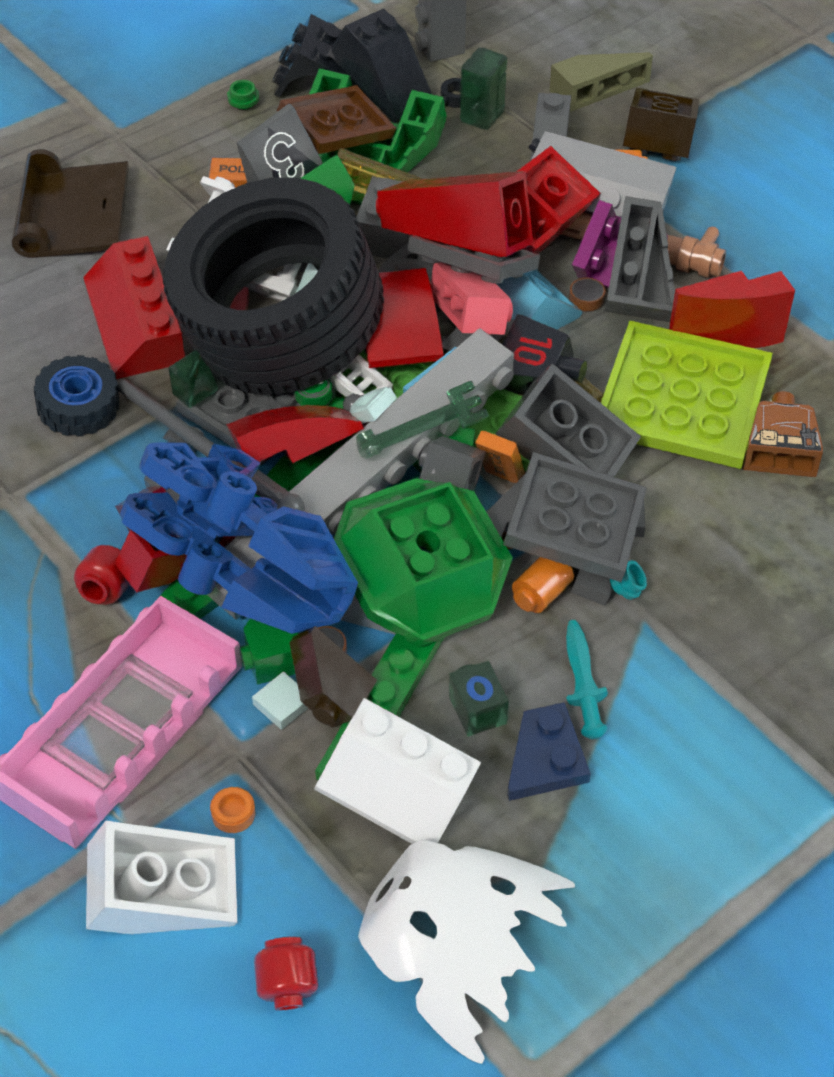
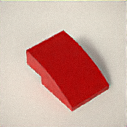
[516,146,601,254]
[365,268,444,368]
[669,270,795,348]
[226,405,364,463]

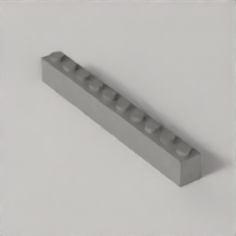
[207,328,514,620]

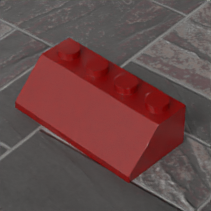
[83,236,186,379]

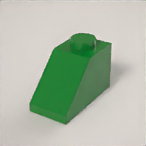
[240,619,298,685]

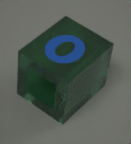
[449,661,509,737]

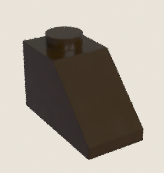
[289,626,377,728]

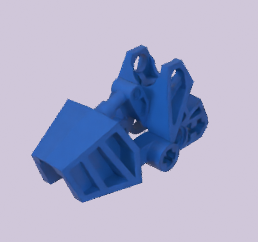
[120,442,358,634]

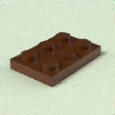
[277,86,396,154]

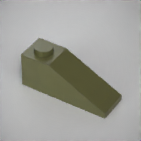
[549,52,653,112]

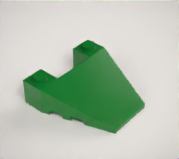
[309,69,447,205]

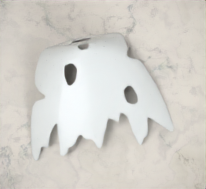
[358,840,575,1064]

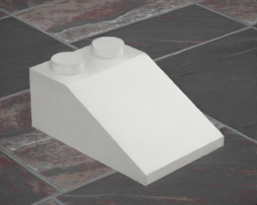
[86,821,237,934]

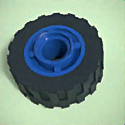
[34,355,119,437]

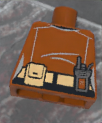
[743,391,823,477]

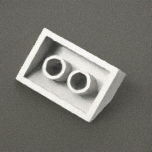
[314,698,481,844]

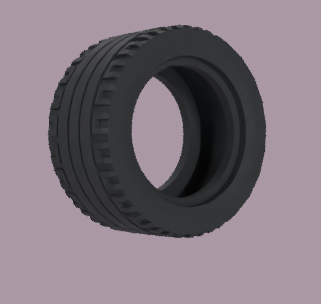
[163,177,384,394]

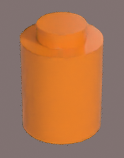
[512,557,574,613]

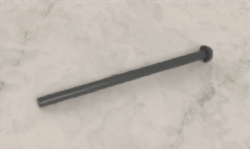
[118,379,305,511]

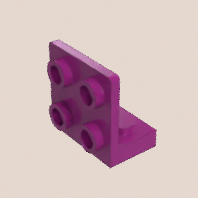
[572,200,668,288]

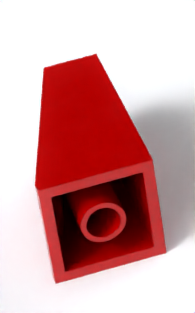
[376,171,533,257]

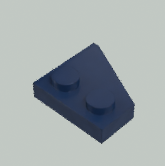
[507,702,591,801]

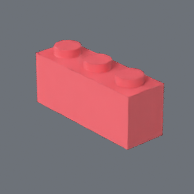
[430,262,513,335]

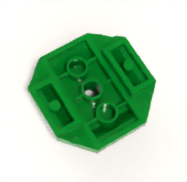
[333,478,513,647]

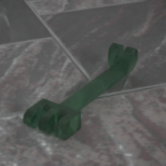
[356,381,489,459]

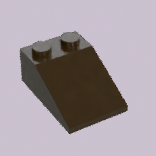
[623,87,699,161]

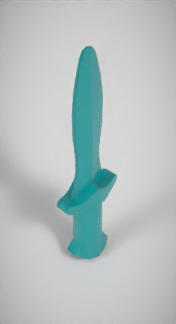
[566,620,608,739]

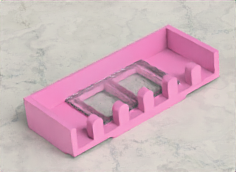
[0,596,242,849]

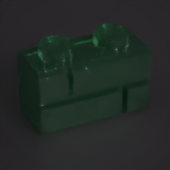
[460,47,507,130]

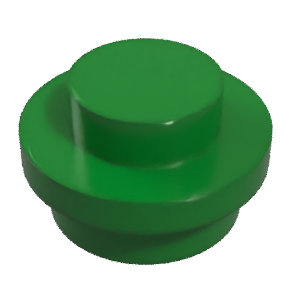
[227,80,260,110]

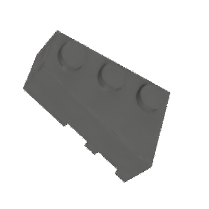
[605,196,675,322]

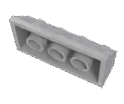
[532,131,677,217]

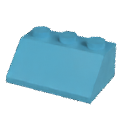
[496,270,583,330]

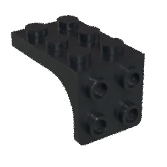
[272,14,376,105]

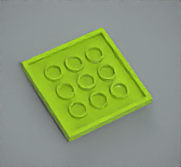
[601,320,773,469]

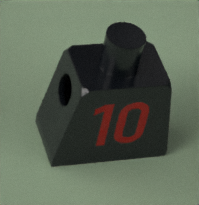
[503,314,587,395]

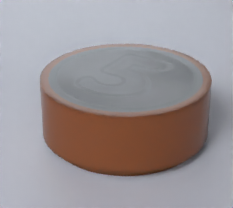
[569,277,605,311]

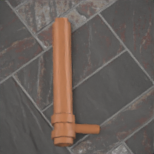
[561,212,727,278]

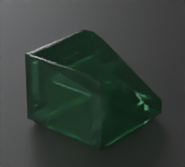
[168,350,217,408]

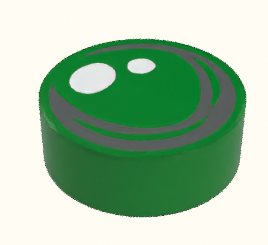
[294,379,332,406]

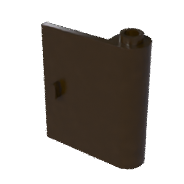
[12,149,129,258]

